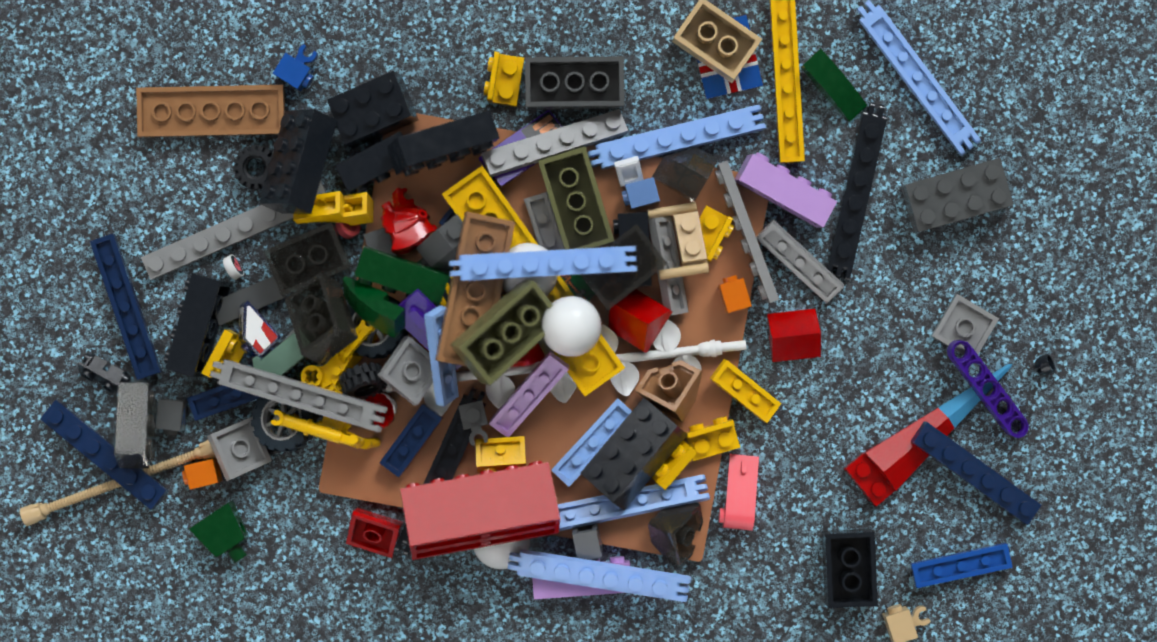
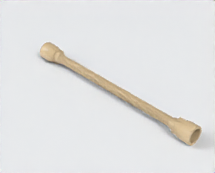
[20,440,216,526]

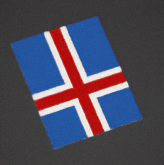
[697,15,763,99]

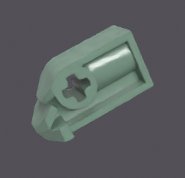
[252,327,320,376]

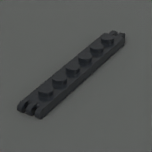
[827,102,887,282]
[394,387,486,556]

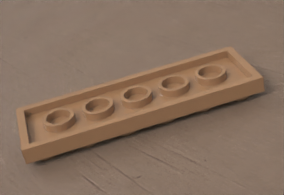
[136,85,285,137]
[435,212,515,366]

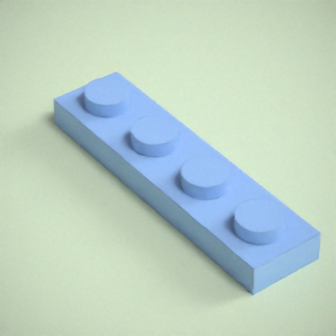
[424,305,459,407]
[551,398,632,487]

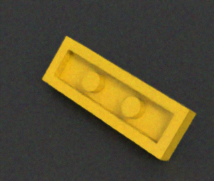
[710,359,781,423]

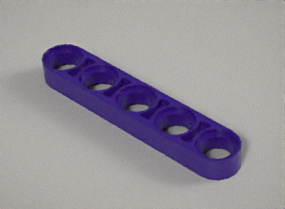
[947,340,1029,438]

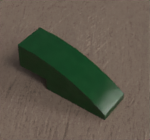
[801,49,867,122]
[343,276,405,338]

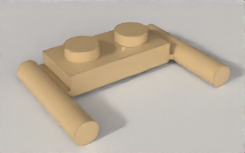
[647,202,709,280]

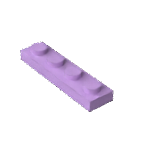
[489,351,569,437]

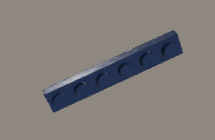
[90,233,162,380]
[40,400,169,510]
[910,421,1041,525]

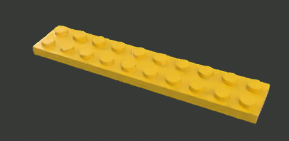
[442,166,625,396]

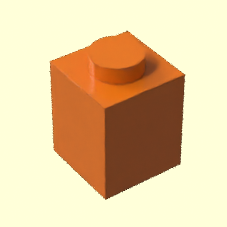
[718,275,752,313]
[182,458,223,490]

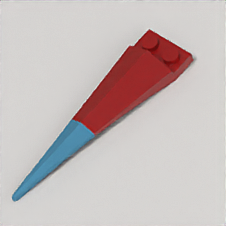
[843,364,1012,506]

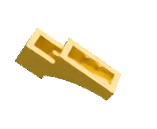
[293,191,374,226]

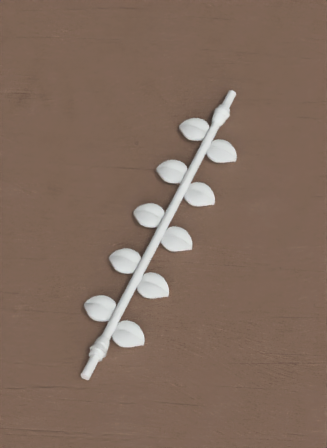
[382,319,746,416]

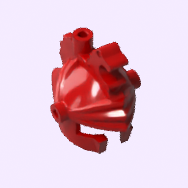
[380,188,437,255]

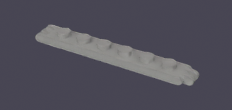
[210,359,387,432]

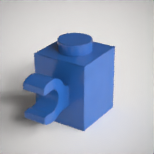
[273,44,318,92]

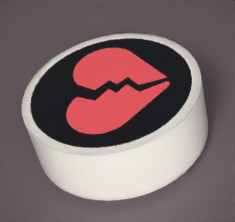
[223,254,244,280]

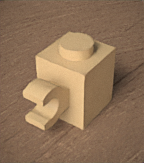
[882,604,930,642]

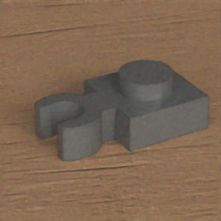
[458,400,488,446]

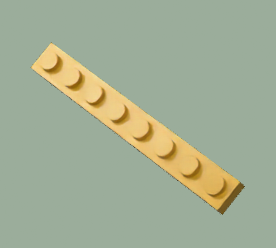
[770,0,805,163]

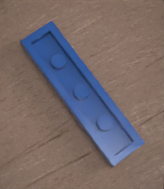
[910,543,1013,588]

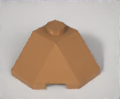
[635,360,702,422]

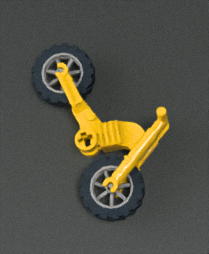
[251,295,408,452]

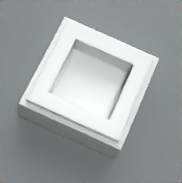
[614,156,644,187]

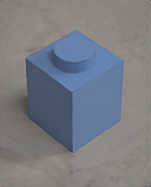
[621,177,660,210]

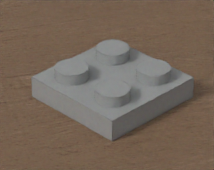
[931,294,999,355]
[377,336,433,406]
[207,417,272,481]

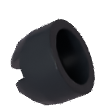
[1034,354,1056,375]

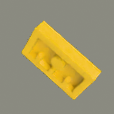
[483,52,525,107]
[699,205,735,263]
[202,329,250,378]
[686,416,740,461]
[475,436,527,475]
[652,440,698,490]

